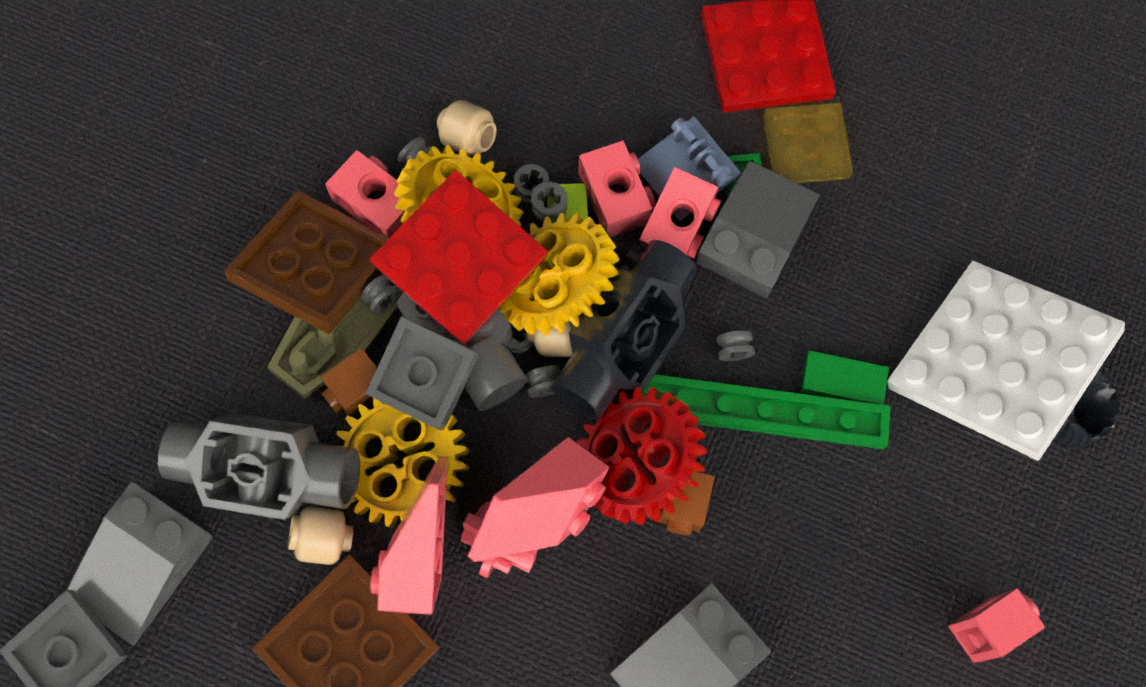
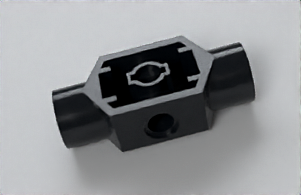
[551,240,697,419]

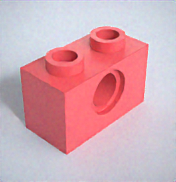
[578,141,655,238]
[325,150,405,237]
[640,167,722,258]
[948,589,1045,663]

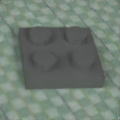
[366,317,480,430]
[0,590,127,687]

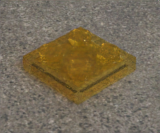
[763,103,853,183]

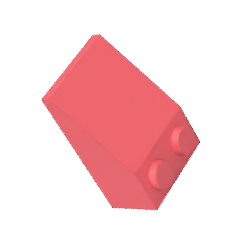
[468,437,609,562]
[371,457,448,614]

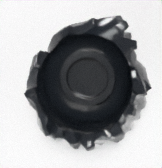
[1055,369,1122,448]

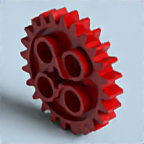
[577,387,707,525]

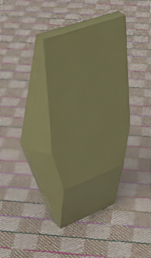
[267,277,401,399]

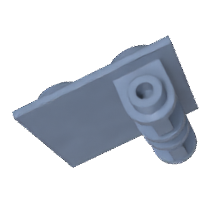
[638,116,742,222]

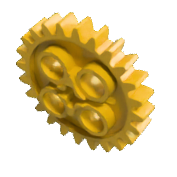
[394,145,523,227]
[499,213,619,337]
[337,398,469,528]

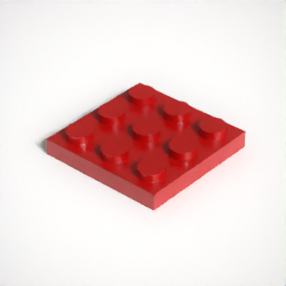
[701,0,835,113]
[369,169,549,345]

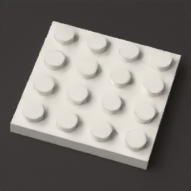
[887,261,1125,461]

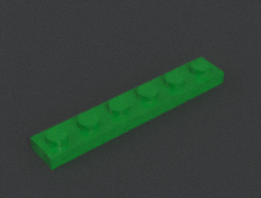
[644,374,890,449]

